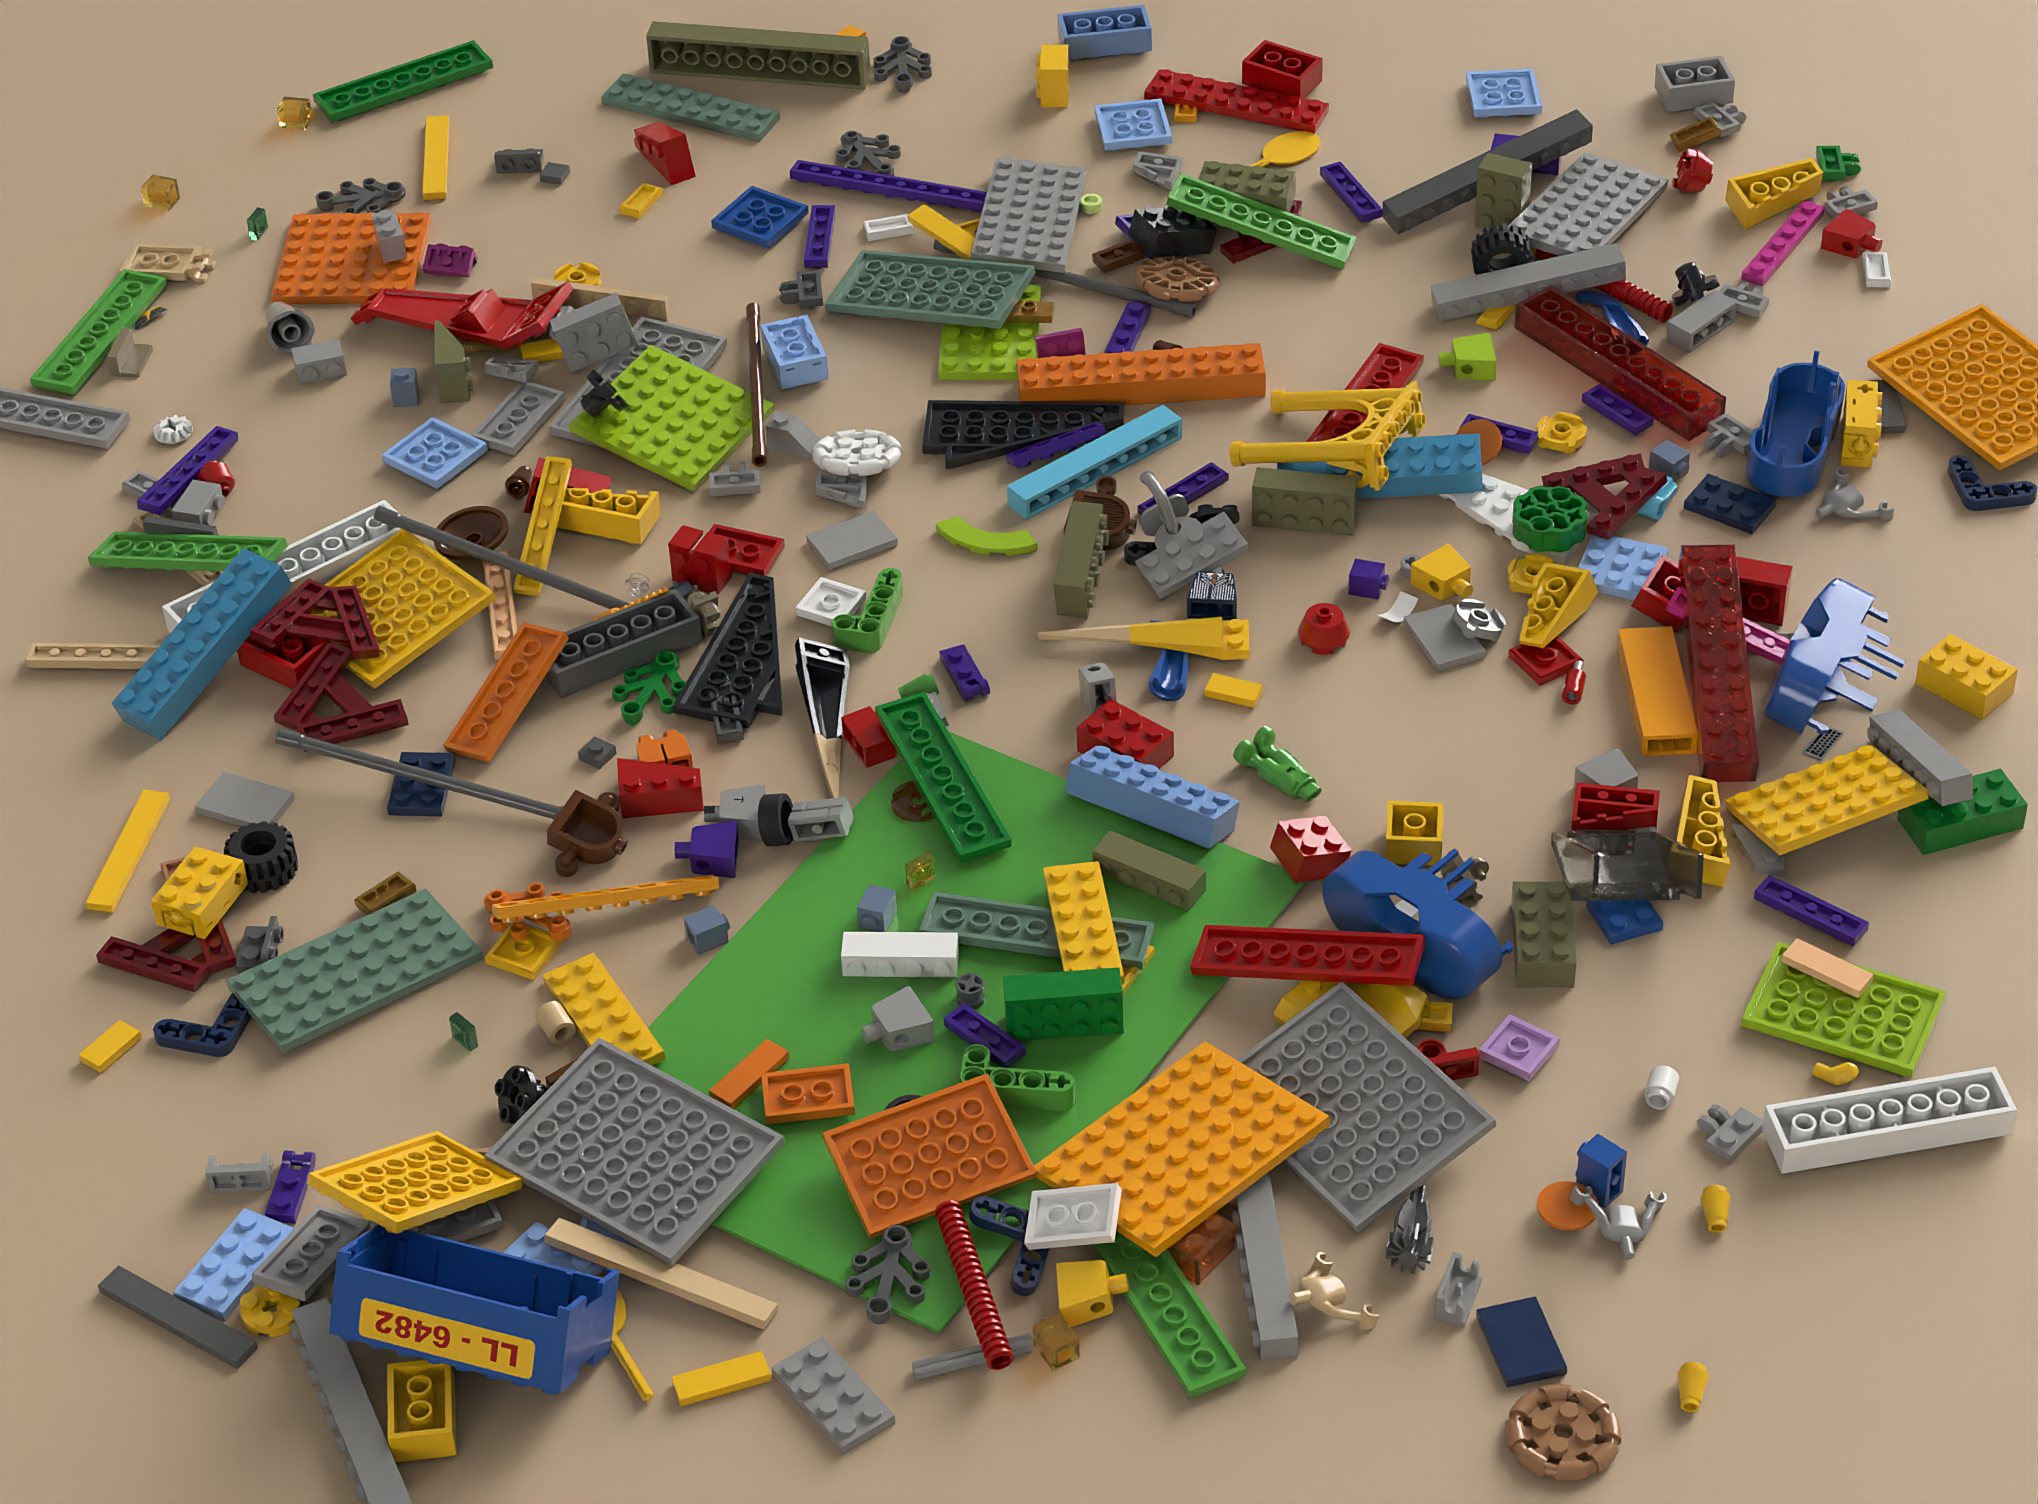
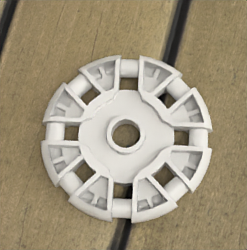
[812,429,902,476]

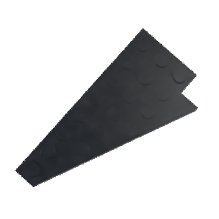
[922,400,1125,469]
[673,573,783,728]

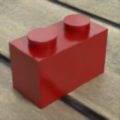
[841,706,896,768]

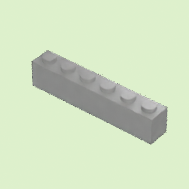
[1867,709,1973,806]

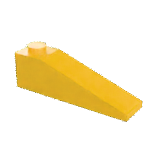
[1519,562,1598,648]

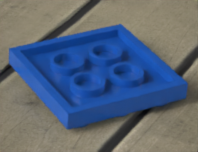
[711,186,809,249]

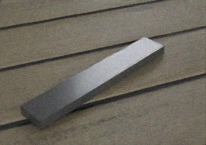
[98,1265,258,1369]

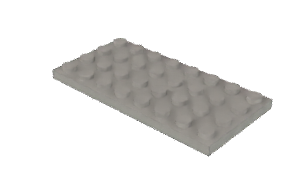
[1508,152,1668,256]
[971,157,1087,273]
[549,317,728,449]

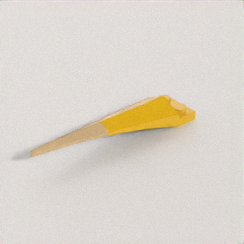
[1038,617,1250,660]

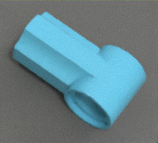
[1636,476,1678,521]

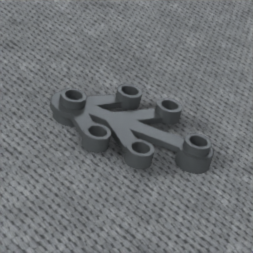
[873,36,932,93]
[836,131,901,176]
[315,178,406,214]
[845,1225,931,1325]

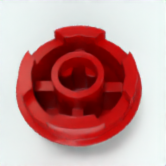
[1672,148,1713,193]
[1298,603,1350,655]

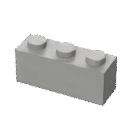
[1666,290,1737,353]

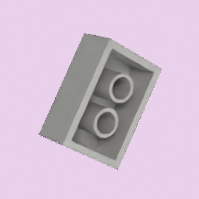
[1654,56,1735,112]
[550,292,638,372]

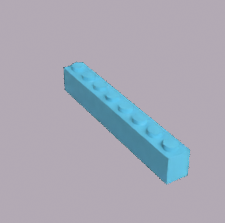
[1007,405,1182,520]

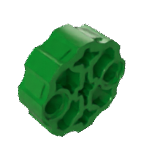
[1512,486,1588,553]

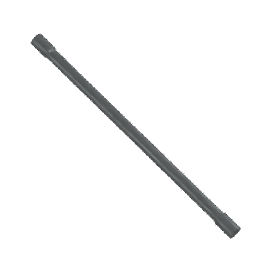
[933,239,1197,318]
[374,506,629,609]
[276,728,563,819]

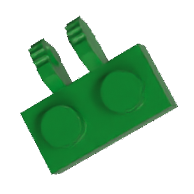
[1816,145,1862,181]

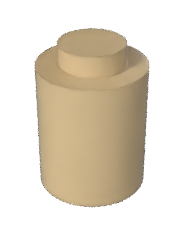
[535,1001,576,1045]

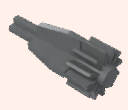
[1386,1185,1434,1274]

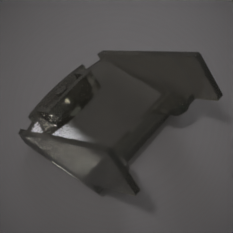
[1551,830,1704,901]

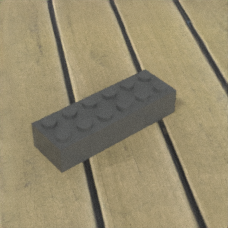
[545,589,702,697]

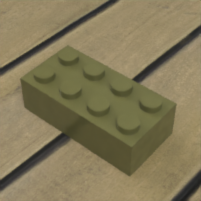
[1198,161,1296,213]
[1252,467,1358,536]
[1053,501,1109,618]
[1511,881,1576,988]

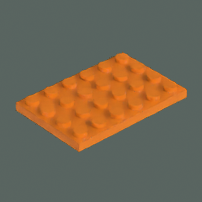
[822,1073,1037,1239]

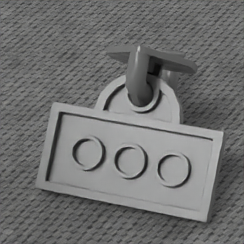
[1135,470,1250,600]

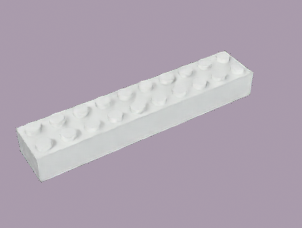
[162,500,413,633]

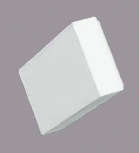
[863,214,914,241]
[1862,252,1891,288]

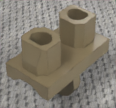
[687,591,720,637]
[1440,848,1489,902]

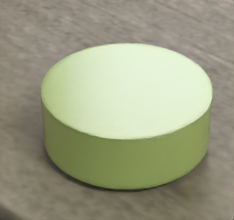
[1080,194,1103,214]

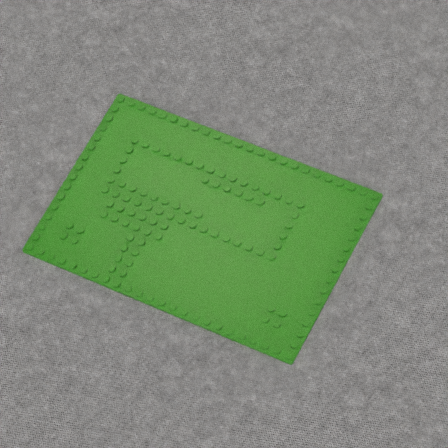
[648,731,1305,1333]

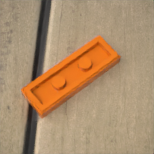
[709,1039,789,1109]

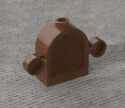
[1063,476,1137,550]
[547,789,628,877]

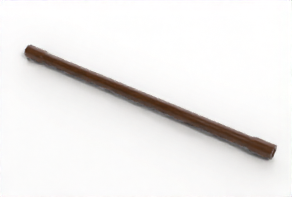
[746,303,767,467]

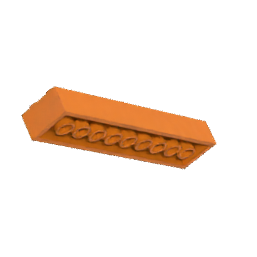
[1017,343,1266,406]

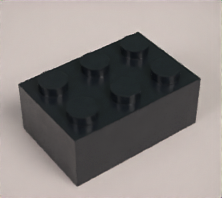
[1128,206,1217,258]

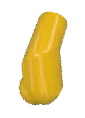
[1812,1062,1859,1086]

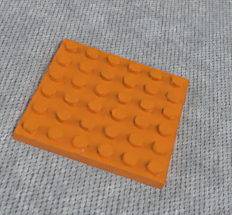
[271,212,431,304]

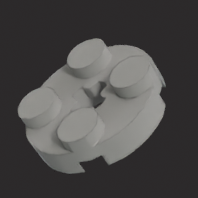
[1452,599,1506,641]

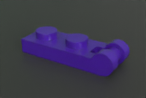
[939,644,990,701]
[265,1150,316,1224]

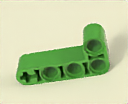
[832,568,903,653]
[960,1044,1075,1111]

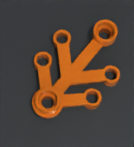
[483,883,572,941]

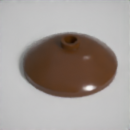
[434,506,509,561]

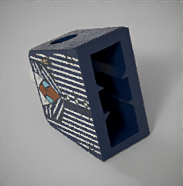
[1187,567,1237,620]

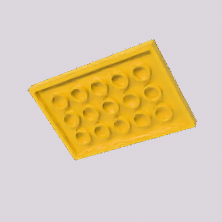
[1725,745,1929,856]
[307,1131,523,1233]

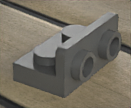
[494,148,544,174]
[235,916,284,974]

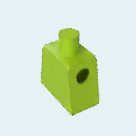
[1438,333,1497,380]

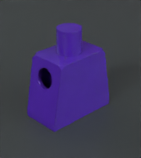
[674,821,739,878]

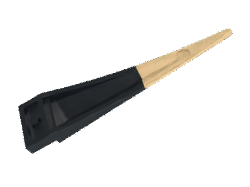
[795,637,850,798]

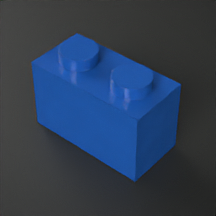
[1575,1133,1627,1209]

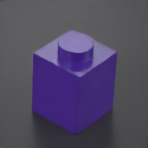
[1348,558,1389,600]

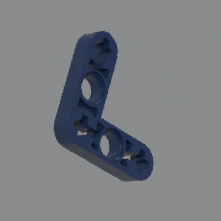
[1947,455,2037,511]
[153,993,252,1057]
[969,1196,1050,1296]

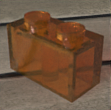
[1173,1212,1235,1285]

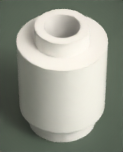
[1644,1066,1679,1110]

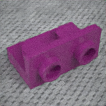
[422,243,478,278]
[1034,328,1087,358]

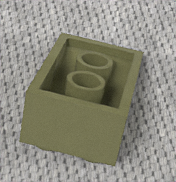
[434,321,474,403]

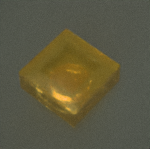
[905,852,936,890]

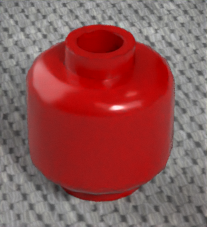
[198,461,235,497]

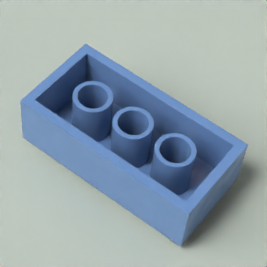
[1057,5,1152,61]

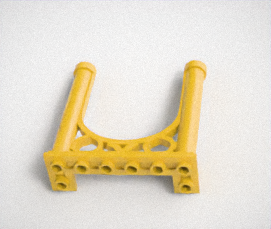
[1229,381,1426,491]

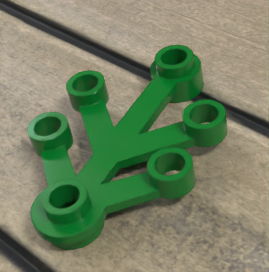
[612,651,686,725]

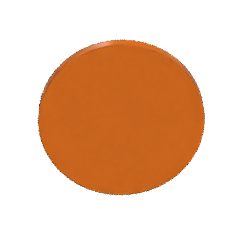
[1456,419,1502,465]
[1537,1181,1598,1231]

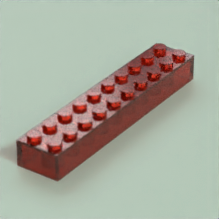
[1514,285,1726,441]
[1678,545,1759,782]

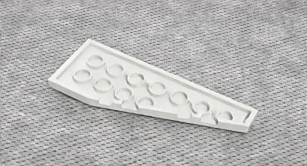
[1439,474,1597,565]

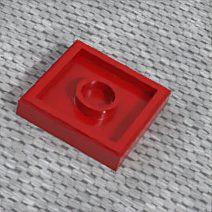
[1508,636,1583,686]

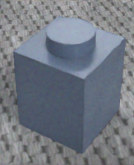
[390,367,419,407]
[1649,440,1690,482]
[857,884,897,932]
[683,905,730,955]

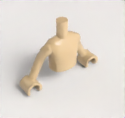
[1289,1252,1380,1329]

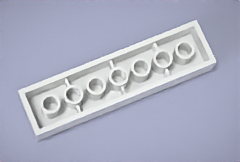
[1762,1067,2017,1174]

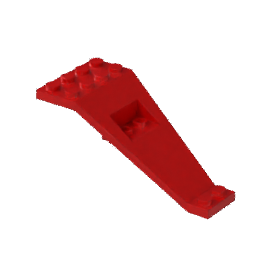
[351,281,574,349]

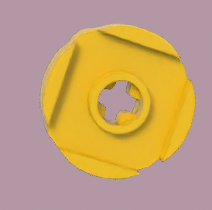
[554,262,602,286]
[1537,412,1587,454]
[1507,553,1554,595]
[240,1285,303,1337]

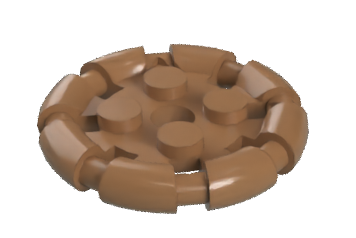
[1134,255,1220,302]
[1505,1384,1622,1482]

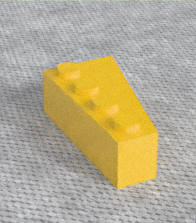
[1725,158,1823,230]
[557,488,660,544]
[1668,775,1730,887]

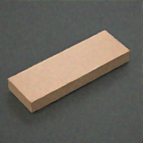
[1781,938,1874,998]

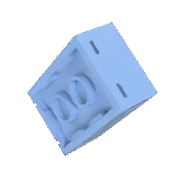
[760,315,828,389]

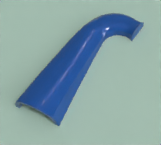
[1576,291,1650,354]
[1149,620,1188,701]

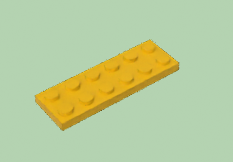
[1043,861,1124,984]
[542,952,666,1066]

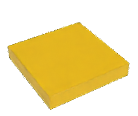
[484,922,563,980]

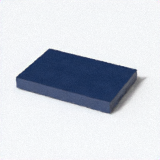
[1476,1296,1567,1388]

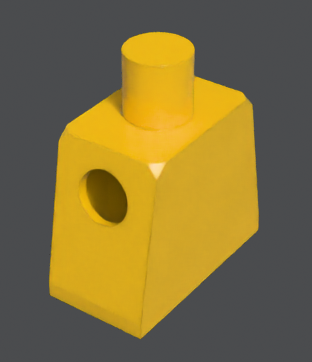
[1410,544,1473,600]
[1056,1260,1130,1328]

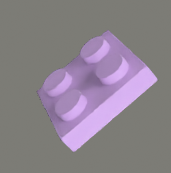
[1479,1014,1560,1081]

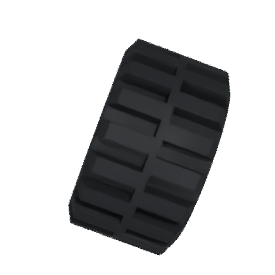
[1471,223,1533,275]
[224,821,298,893]

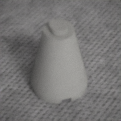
[266,302,315,356]

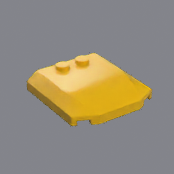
[1273,981,1428,1038]

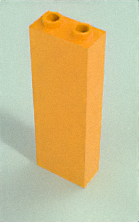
[1617,626,1698,756]

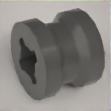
[955,973,985,1009]

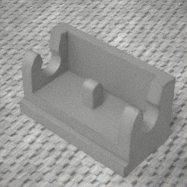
[205,1153,273,1193]
[1435,1252,1482,1327]

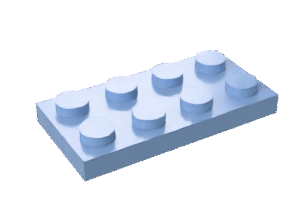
[173,1208,294,1320]

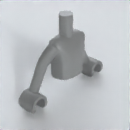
[1816,467,1894,521]
[1570,1185,1667,1260]

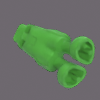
[1233,726,1322,803]

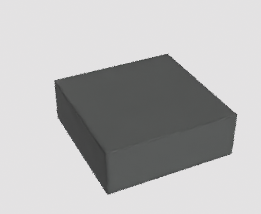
[540,162,570,185]

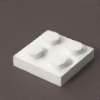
[796,577,867,626]

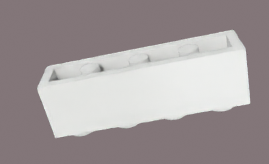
[841,932,959,977]

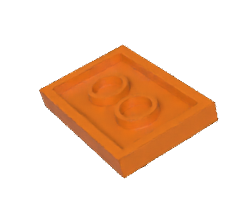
[761,1063,855,1125]

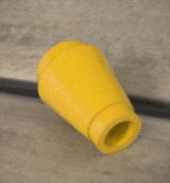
[1700,1185,1731,1233]
[1677,1362,1709,1412]

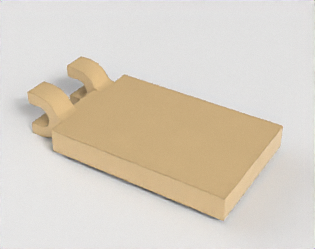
[119,244,217,283]

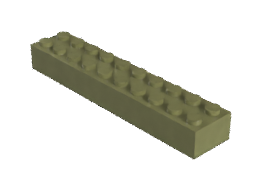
[646,21,871,90]

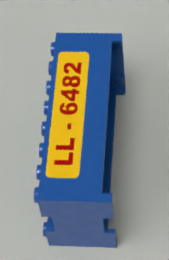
[329,1224,620,1394]

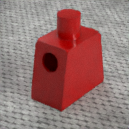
[1820,208,1883,258]

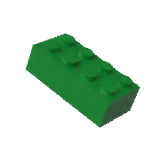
[1897,768,2028,855]
[1003,967,1124,1041]

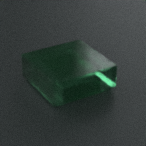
[247,207,268,240]
[449,1012,478,1052]

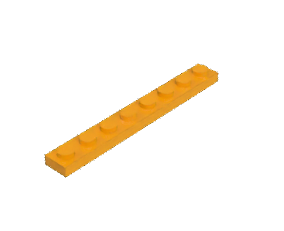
[492,874,720,923]

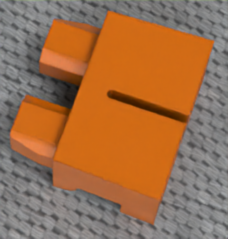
[636,729,693,767]

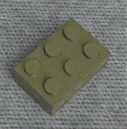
[1475,153,1532,229]

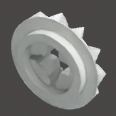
[153,415,193,444]

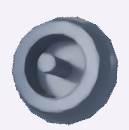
[668,581,695,602]

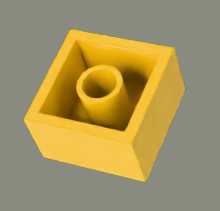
[1036,45,1069,107]
[1385,801,1443,865]

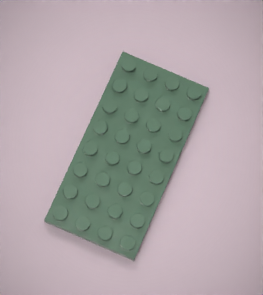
[825,250,1036,328]
[226,888,483,1054]

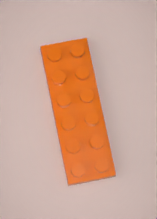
[443,622,569,763]

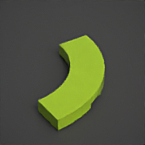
[936,516,1038,556]

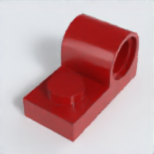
[1417,1039,1480,1081]

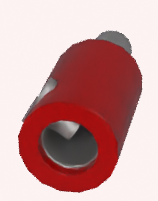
[1562,660,1586,705]

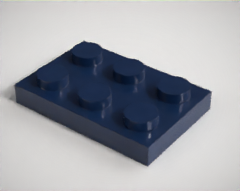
[1684,474,1777,534]
[387,752,456,816]

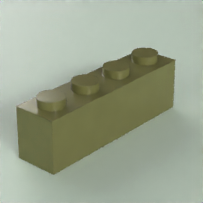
[1092,831,1206,910]

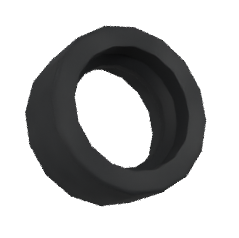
[758,793,793,846]

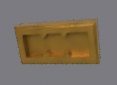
[1670,116,1721,153]
[1005,300,1054,323]
[354,871,417,915]

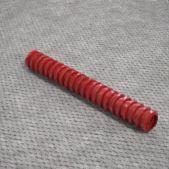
[1535,248,1673,323]
[935,1200,1014,1370]

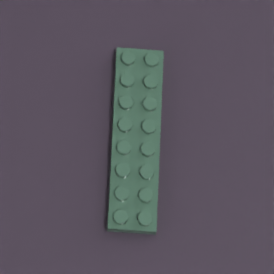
[601,74,780,142]
[919,892,1154,970]

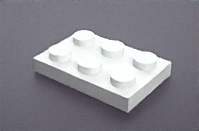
[1024,1183,1122,1250]

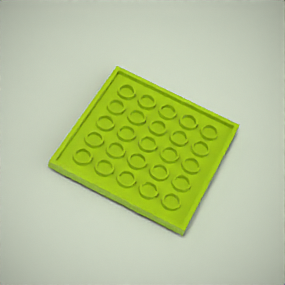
[569,345,774,492]

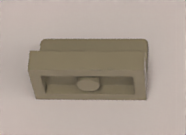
[107,328,153,377]

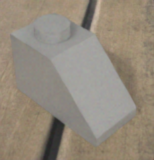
[765,411,821,460]

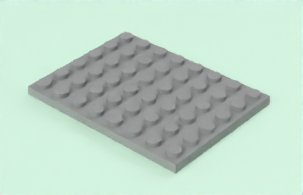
[1237,981,1496,1233]
[485,1038,785,1266]

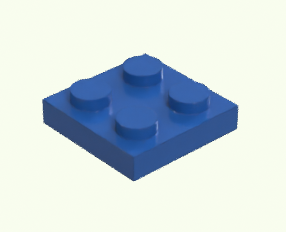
[1586,885,1663,945]

